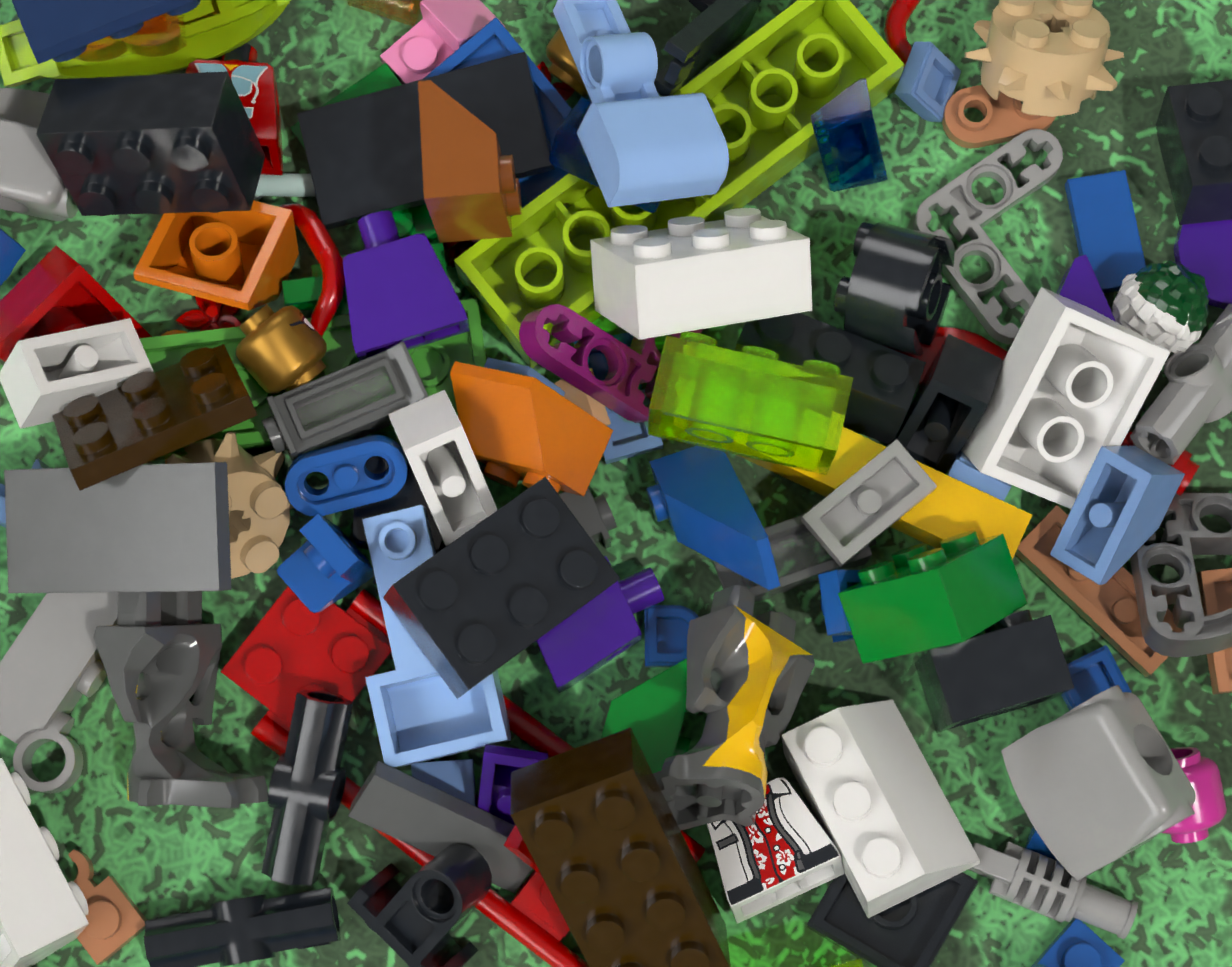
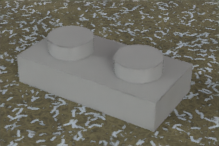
[801,439,937,568]

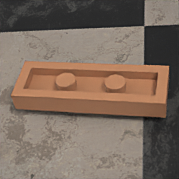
[1015,505,1183,677]

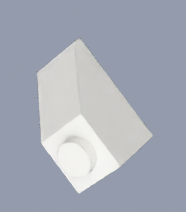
[0,318,153,429]
[388,390,497,546]

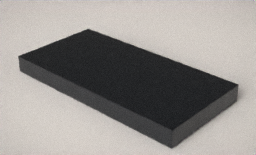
[297,52,555,230]

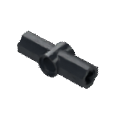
[261,689,353,886]
[144,887,341,967]

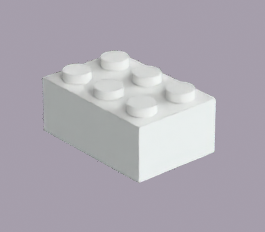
[590,208,812,340]

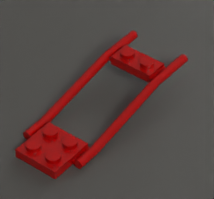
[220,586,705,967]

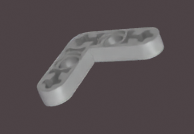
[913,129,1063,344]

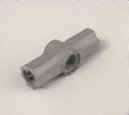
[1130,304,1232,465]

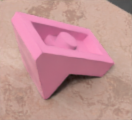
[380,0,505,85]

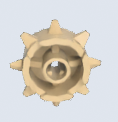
[965,0,1124,117]
[166,432,294,579]

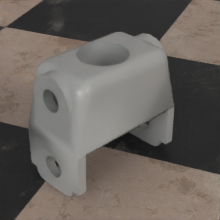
[0,88,79,221]
[1001,685,1196,882]

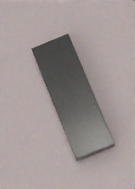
[348,761,532,894]

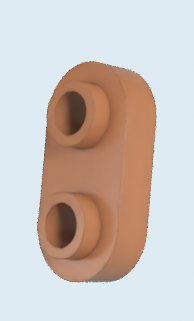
[942,85,1056,149]

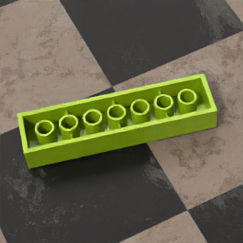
[454,0,905,368]

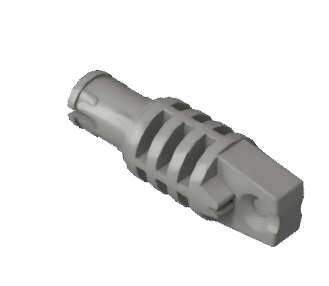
[968,841,1138,939]

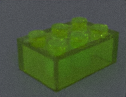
[648,332,853,475]

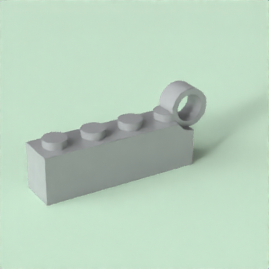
[0,592,118,794]

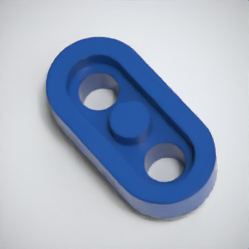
[285,435,408,516]

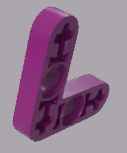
[519,304,703,423]

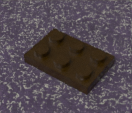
[52,344,258,491]

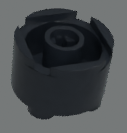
[834,222,955,356]

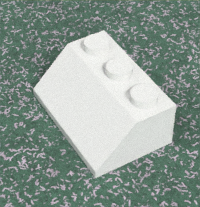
[961,287,1170,509]
[781,700,980,918]
[0,758,89,967]

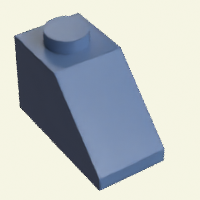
[1050,446,1185,585]

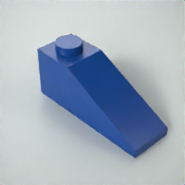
[646,439,781,590]

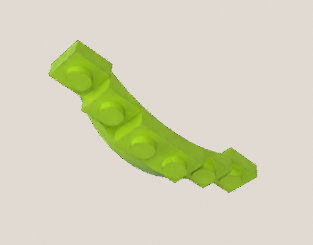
[0,0,291,87]

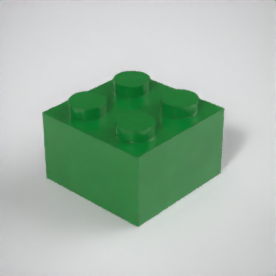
[838,530,1028,664]

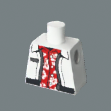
[707,777,844,924]

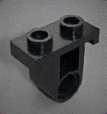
[347,844,492,967]

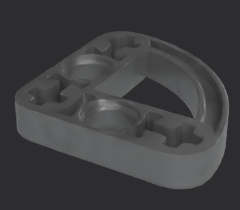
[1130,493,1232,657]

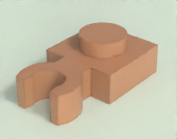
[68,849,148,965]

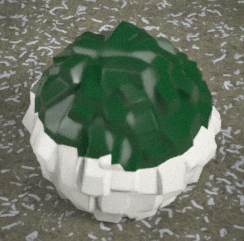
[1112,260,1209,353]

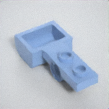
[553,0,729,208]
[362,505,511,768]

